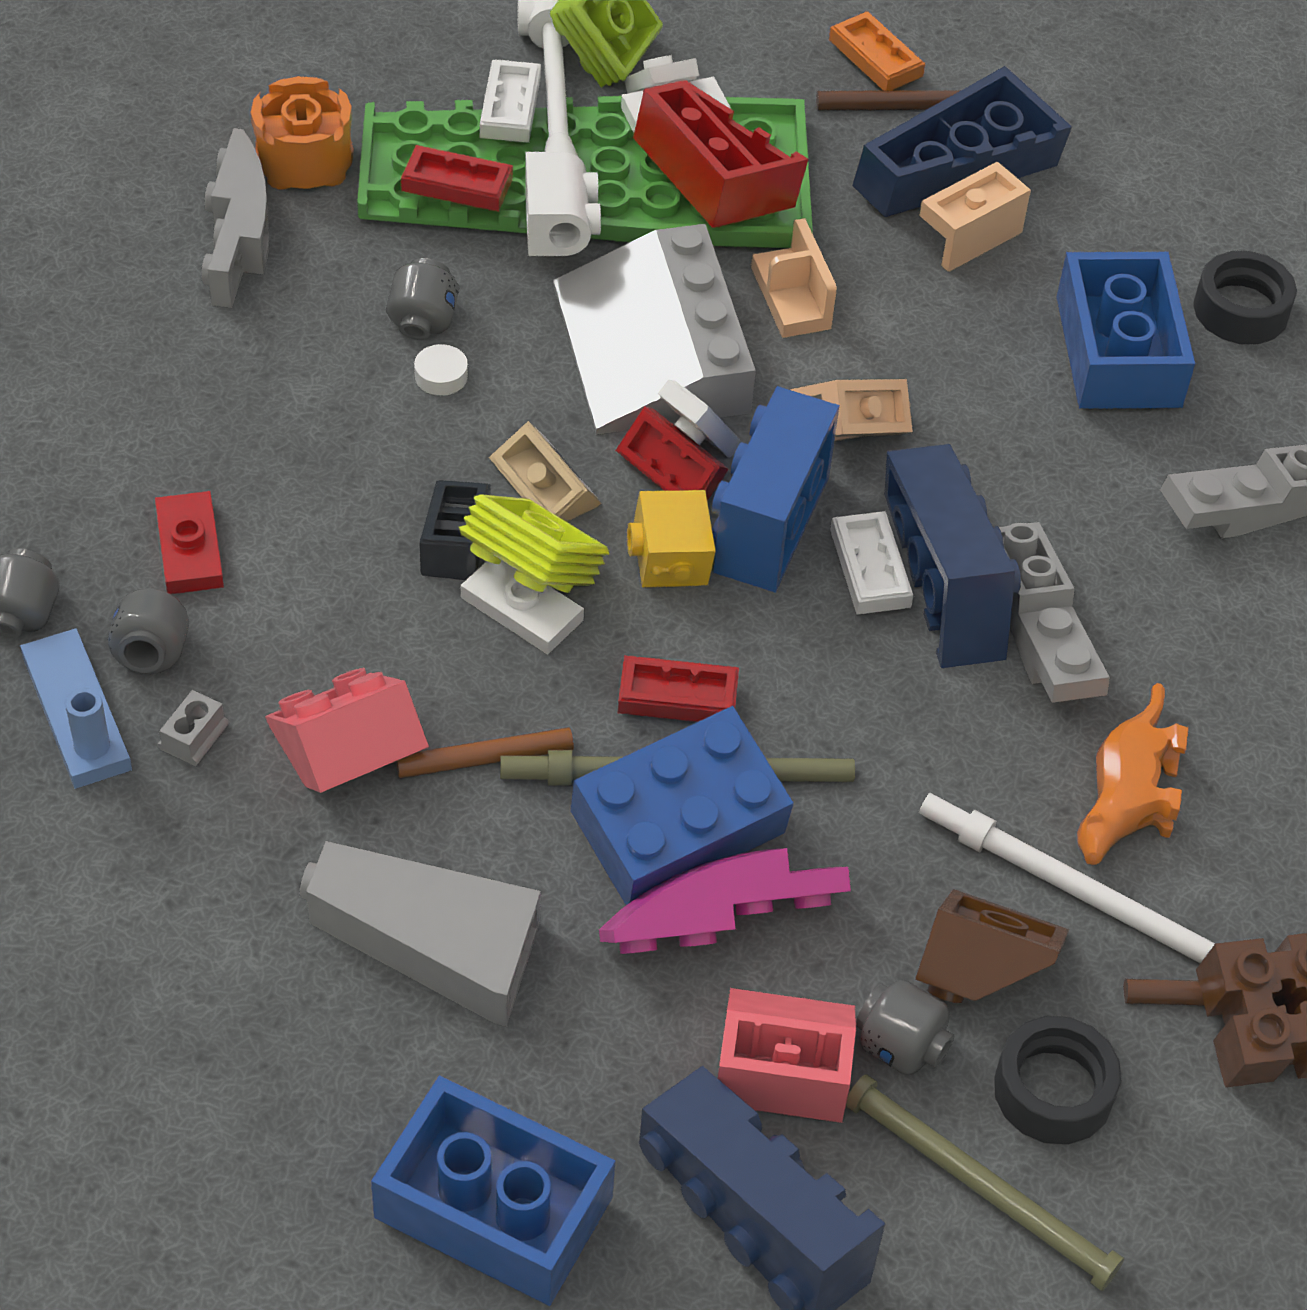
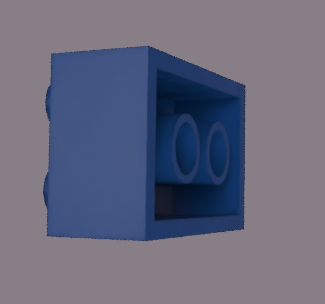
[1057,252,1195,409]
[712,386,840,593]
[570,706,794,905]
[371,1076,615,1306]

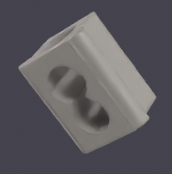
[157,690,229,766]

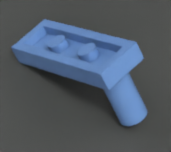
[20,628,132,789]

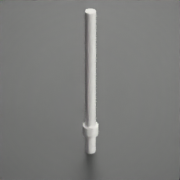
[919,793,1215,963]

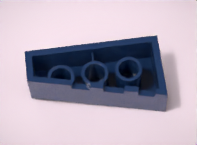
[852,66,1072,217]
[884,444,1021,668]
[639,1065,885,1310]

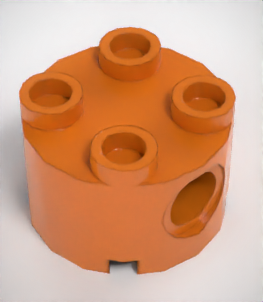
[251,76,354,190]

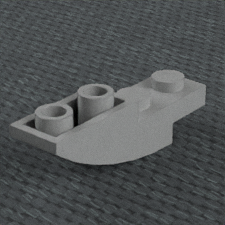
[202,128,270,308]
[1160,444,1307,538]
[999,522,1110,703]

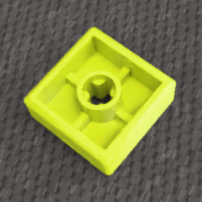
[459,494,610,593]

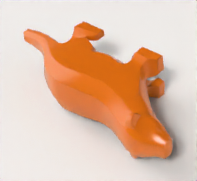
[1077,683,1188,865]

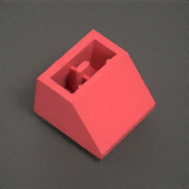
[265,668,429,793]
[718,988,856,1123]

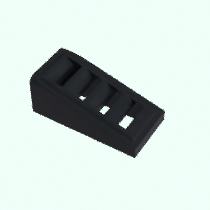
[419,480,491,580]

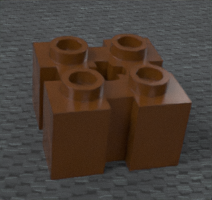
[1196,933,1307,1088]

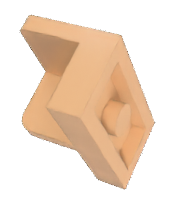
[920,162,1031,272]
[751,218,837,338]
[791,379,913,441]

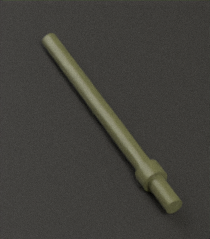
[500,750,855,786]

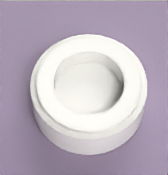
[414,344,468,396]

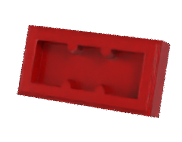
[401,145,513,212]
[615,406,729,501]
[155,491,224,594]
[618,655,739,722]

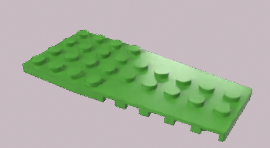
[357,96,813,248]

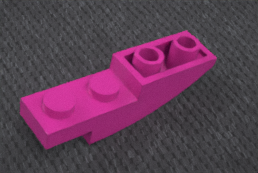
[599,848,851,954]

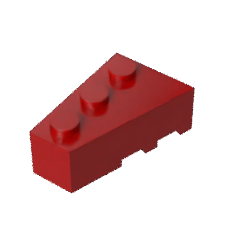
[633,80,809,228]

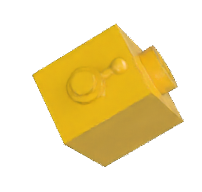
[627,490,716,587]

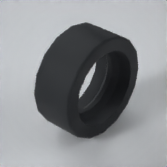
[1193,251,1297,344]
[994,1015,1121,1145]

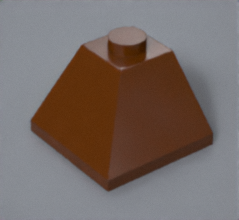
[915,889,1069,1003]

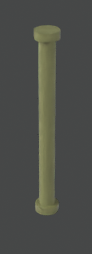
[846,1074,1125,1291]

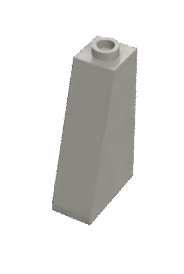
[300,841,541,1026]

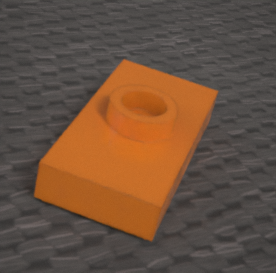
[829,11,925,91]

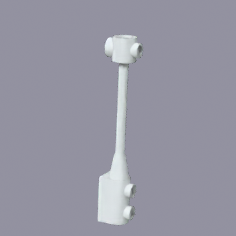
[518,0,601,256]

